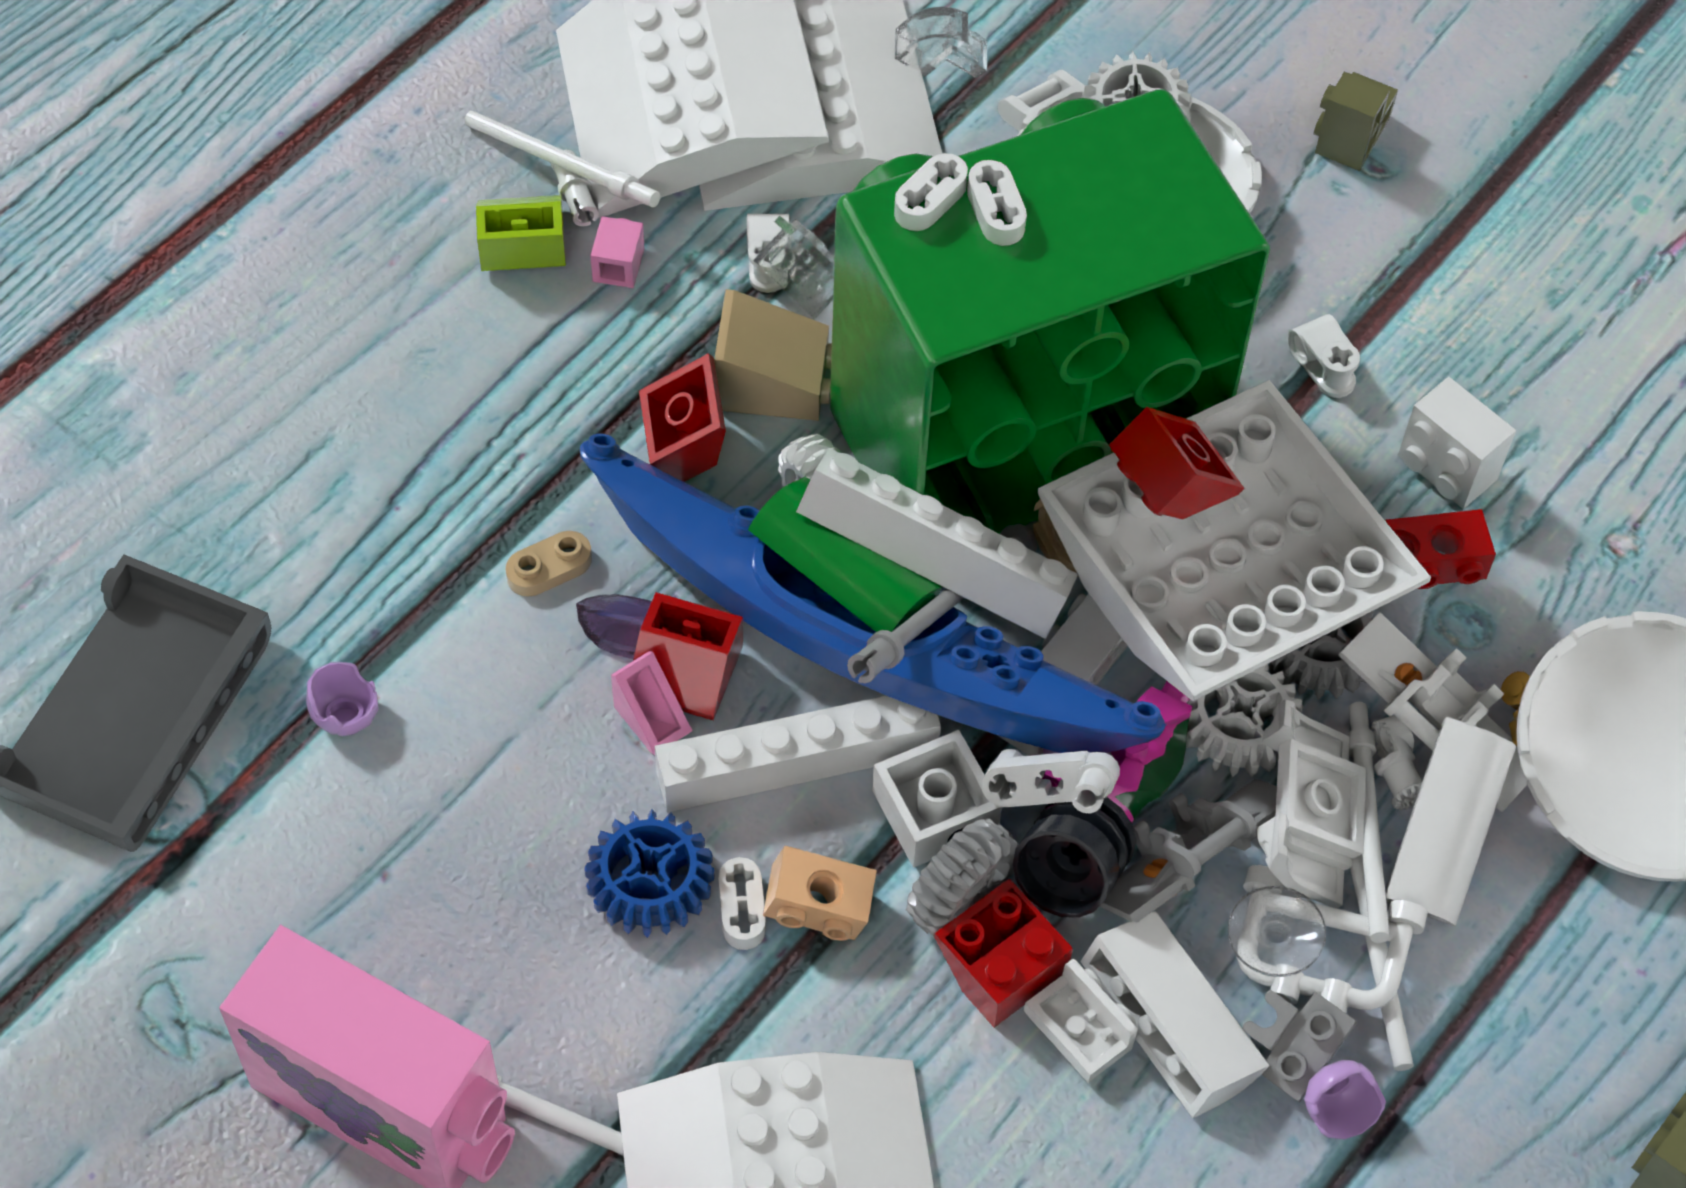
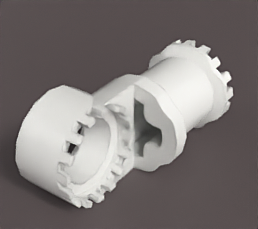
[1370,715,1423,811]

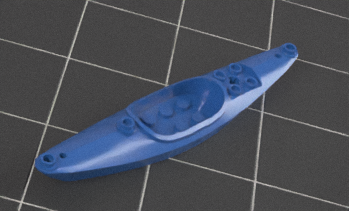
[580,434,1166,753]

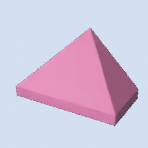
[611,651,693,755]

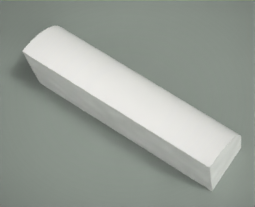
[1385,716,1516,927]
[1080,911,1270,1118]

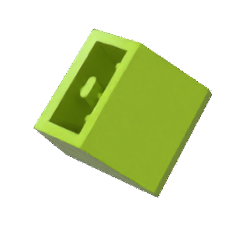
[476,195,566,271]

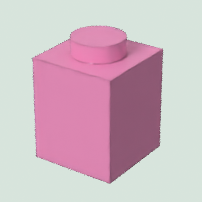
[590,216,645,288]

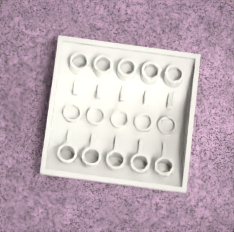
[556,0,830,218]
[699,0,942,211]
[1038,380,1431,701]
[617,1052,934,1188]

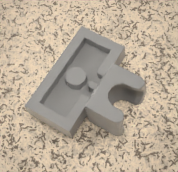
[1242,990,1357,1102]

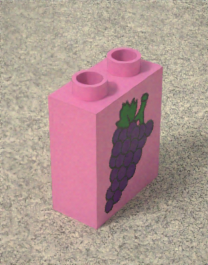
[219,924,515,1188]

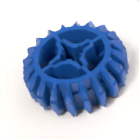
[584,809,715,938]

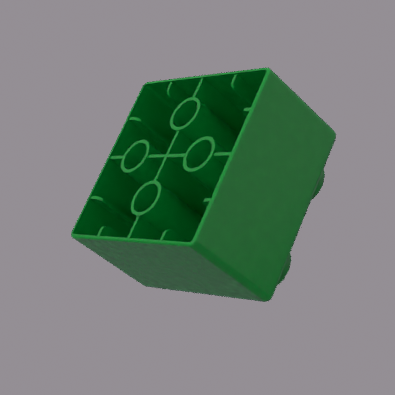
[830,89,1270,534]

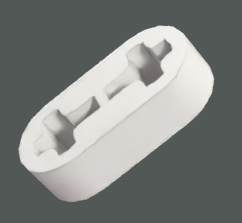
[894,153,968,231]
[967,160,1027,246]
[718,857,766,950]

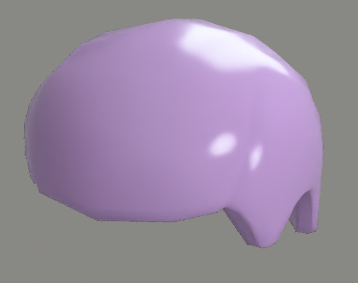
[306,662,378,736]
[1304,1060,1386,1140]

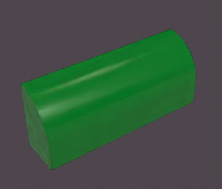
[748,476,943,632]

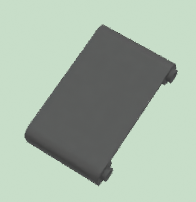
[0,554,272,852]

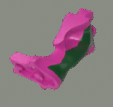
[1042,681,1193,824]

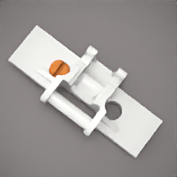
[1338,612,1527,812]

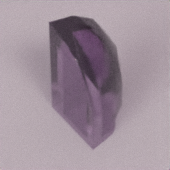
[576,594,652,659]

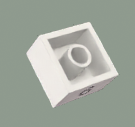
[1398,376,1516,509]
[872,730,1002,868]

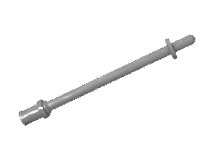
[847,520,1038,683]

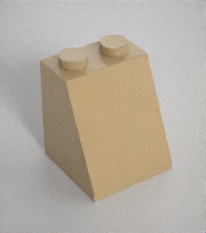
[714,289,832,421]

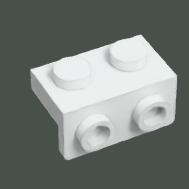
[1024,959,1138,1083]

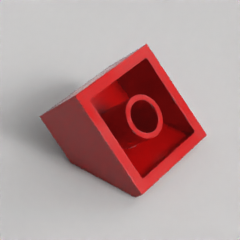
[639,353,726,482]
[1109,407,1245,520]

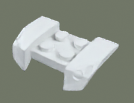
[1257,699,1366,909]

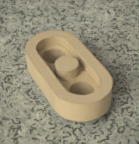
[505,531,592,596]

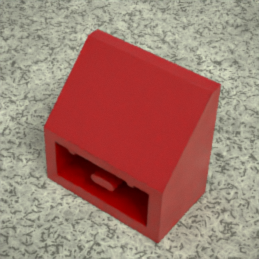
[633,592,743,721]
[934,878,1073,1028]

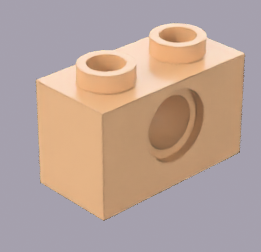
[763,846,877,941]

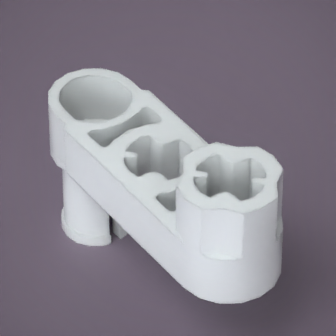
[982,749,1120,814]

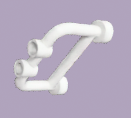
[1236,865,1428,1013]

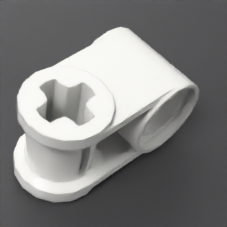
[747,214,790,293]
[1287,314,1360,398]

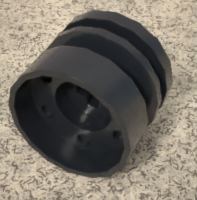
[1012,797,1136,918]

